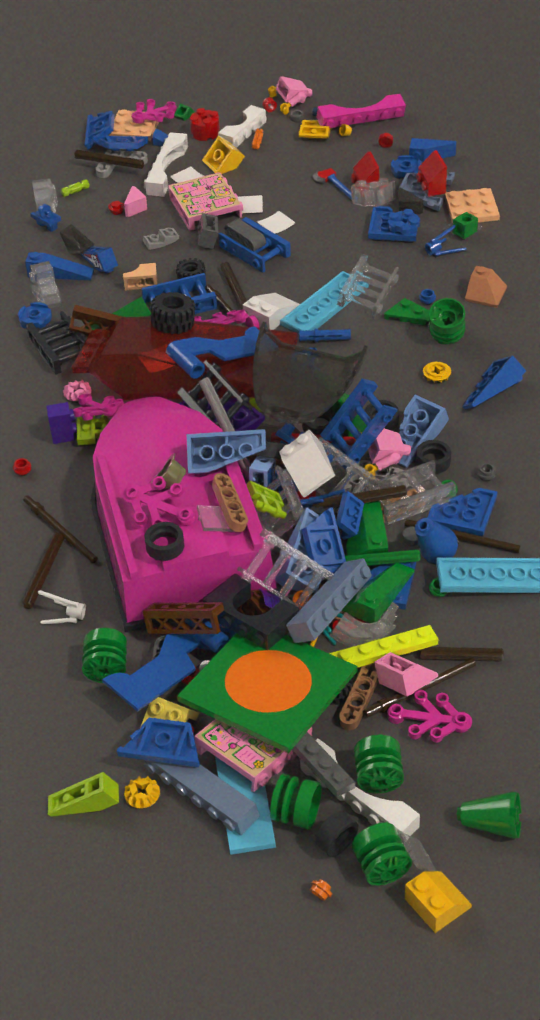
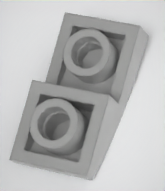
[143,227,179,250]

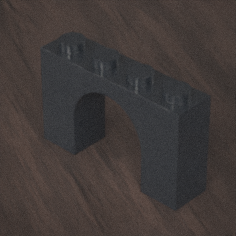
[203,574,299,650]

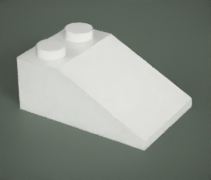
[243,293,300,333]
[279,430,335,498]

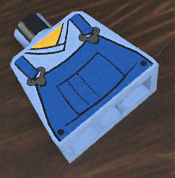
[249,456,276,490]

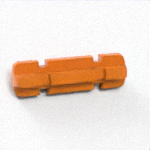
[252,128,263,150]

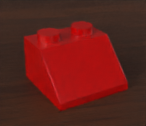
[416,150,447,197]
[351,151,379,197]

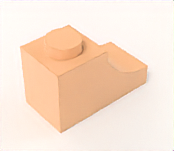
[123,263,157,290]

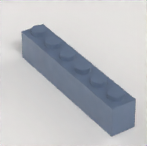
[286,559,372,643]
[144,760,260,835]

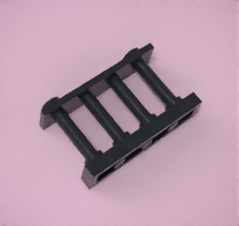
[26,311,94,375]
[177,360,254,428]

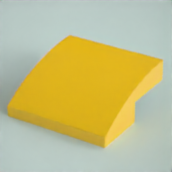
[299,120,331,139]

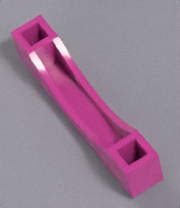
[317,94,406,128]

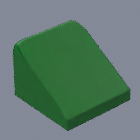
[174,104,195,121]

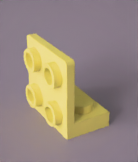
[140,697,199,728]

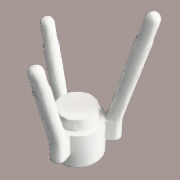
[38,590,86,624]

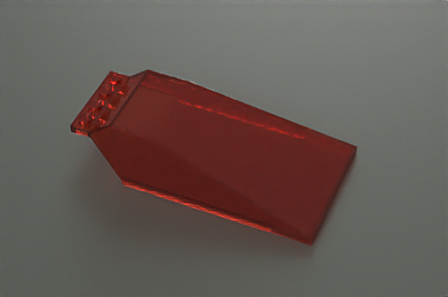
[71,316,298,400]

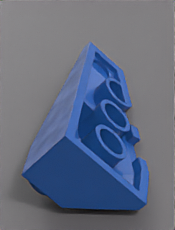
[25,252,94,281]
[462,355,526,410]

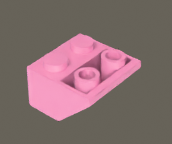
[375,652,439,696]

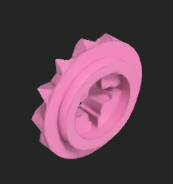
[63,380,91,401]

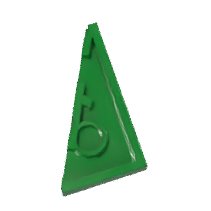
[384,298,429,325]

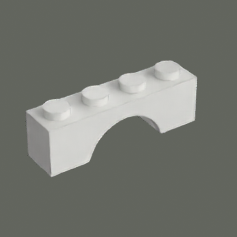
[218,105,267,148]

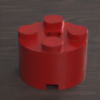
[190,108,220,141]

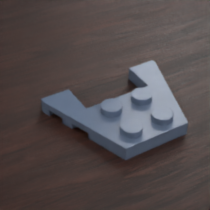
[398,172,455,211]

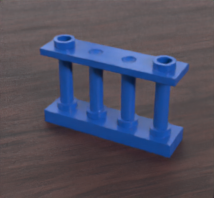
[218,217,291,273]
[141,273,217,314]
[320,378,398,467]

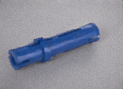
[299,329,351,342]

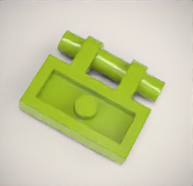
[77,415,109,445]
[246,480,287,519]

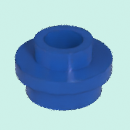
[419,289,436,304]

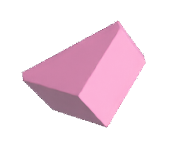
[124,186,147,217]

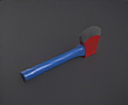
[313,168,358,202]

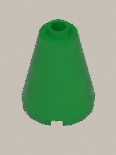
[457,791,521,839]

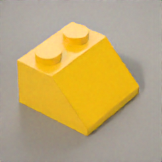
[202,136,245,174]
[405,871,472,933]

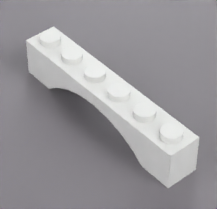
[144,132,188,197]
[300,739,420,844]

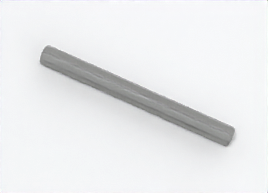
[199,377,251,481]

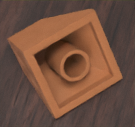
[465,266,507,308]

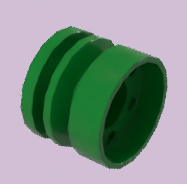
[429,298,465,345]
[82,628,127,683]
[354,735,404,794]
[270,773,322,830]
[352,822,412,886]

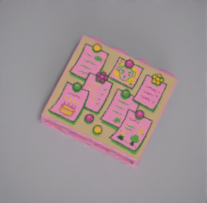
[168,172,243,231]
[194,719,312,792]

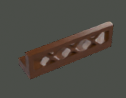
[69,304,141,346]
[142,602,224,634]

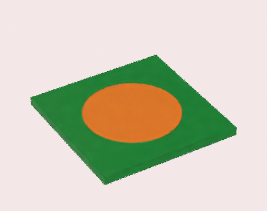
[177,633,358,754]

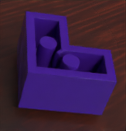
[46,402,77,444]

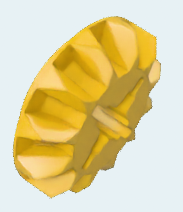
[423,362,451,383]
[124,776,160,808]

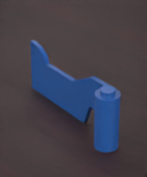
[166,326,279,379]
[102,618,229,712]

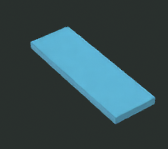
[280,271,369,334]
[436,557,540,593]
[215,756,276,855]

